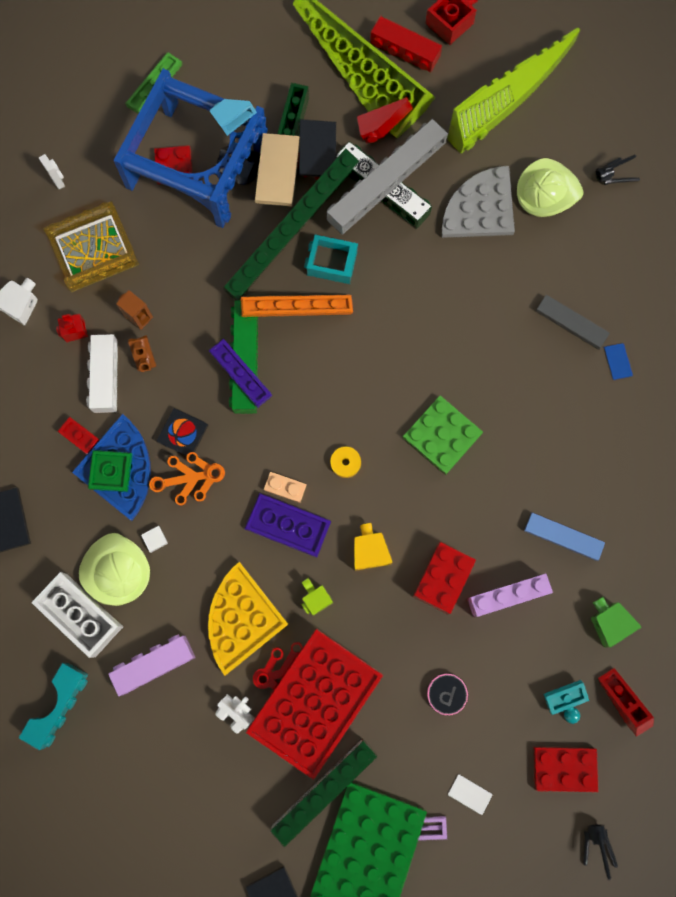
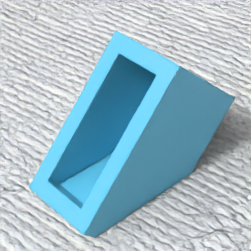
[210,99,257,136]

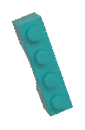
[19,663,89,750]

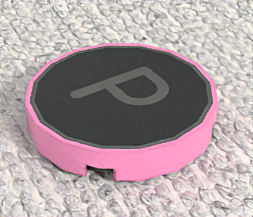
[427,674,468,715]

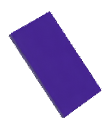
[245,493,331,558]

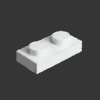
[39,154,65,189]

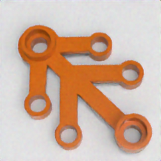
[149,452,225,505]

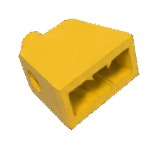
[354,523,392,571]

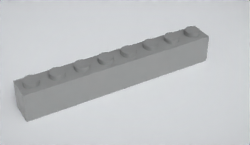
[327,119,448,235]

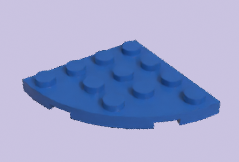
[72,414,151,521]

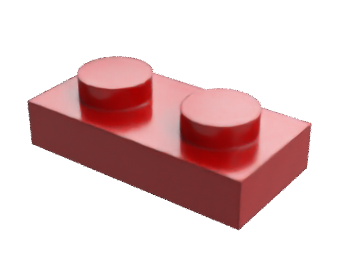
[57,417,100,455]

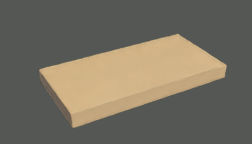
[255,133,300,206]

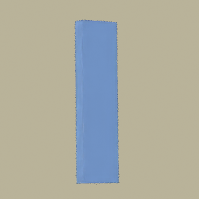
[524,513,605,561]

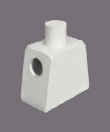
[0,278,38,326]

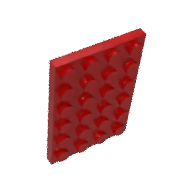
[246,628,383,780]

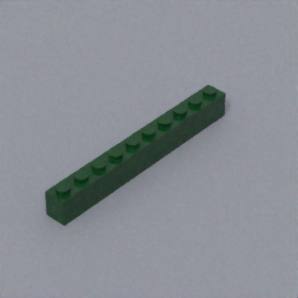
[223,148,359,300]

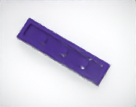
[209,339,272,408]

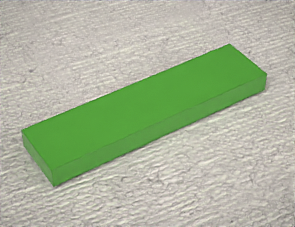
[126,52,182,114]

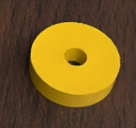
[331,447,361,478]

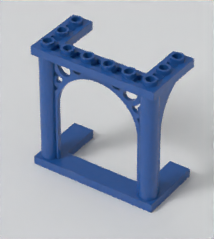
[113,69,267,228]

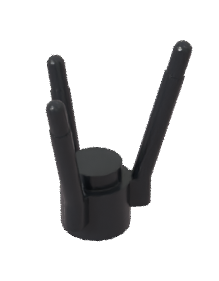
[595,154,640,185]
[583,824,618,880]

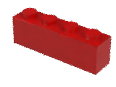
[370,16,442,73]

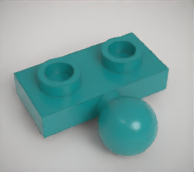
[544,680,589,724]

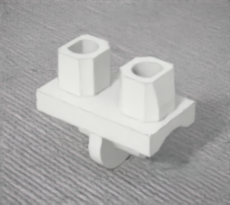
[215,694,255,733]

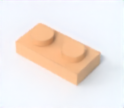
[264,472,307,503]

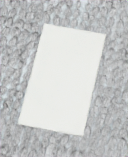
[448,774,493,815]

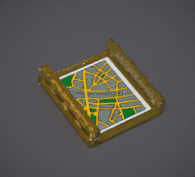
[43,201,140,292]

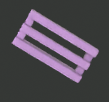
[418,816,447,840]

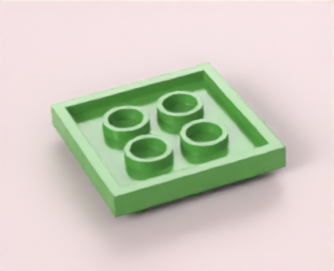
[403,396,483,475]

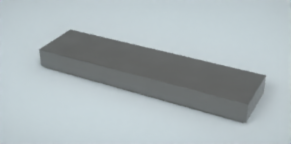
[536,295,610,350]

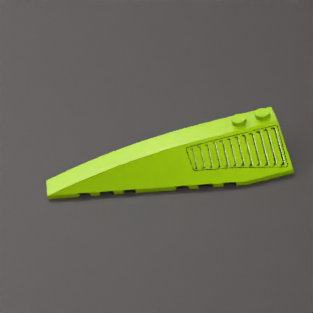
[447,28,580,154]

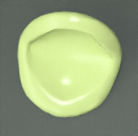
[517,158,583,217]
[79,533,150,606]

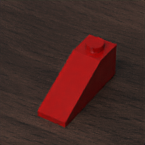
[357,97,413,143]
[598,668,654,737]

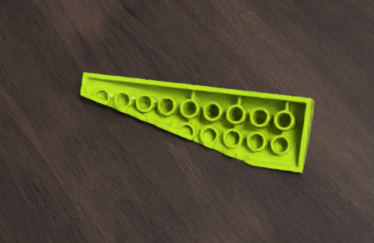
[293,0,435,139]

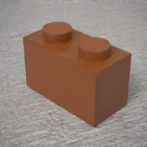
[116,290,153,330]

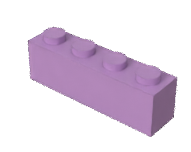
[467,574,553,617]
[109,634,196,696]

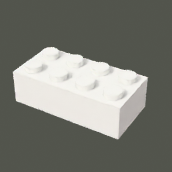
[32,572,123,658]

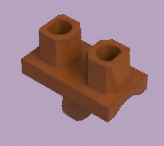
[128,335,156,372]

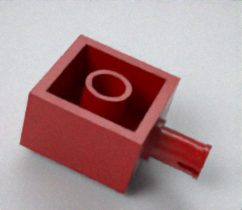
[425,0,478,45]

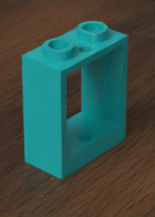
[304,235,358,284]

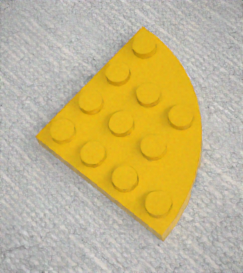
[208,562,288,676]

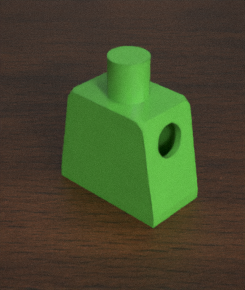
[591,596,641,648]

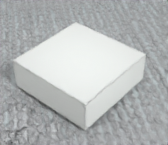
[141,526,168,553]

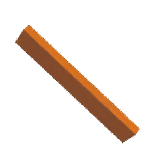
[240,295,353,317]

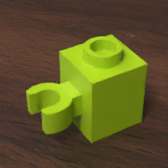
[301,578,333,616]

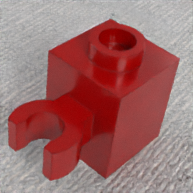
[56,314,88,342]

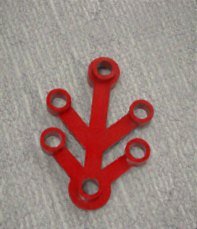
[253,642,303,690]

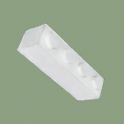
[86,334,118,413]

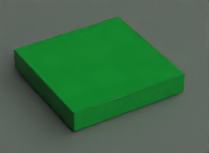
[88,450,133,492]

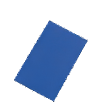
[604,343,633,380]

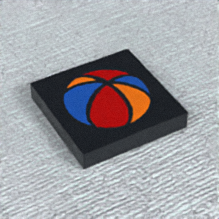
[156,408,208,459]

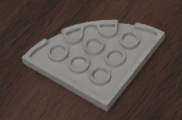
[442,166,515,238]

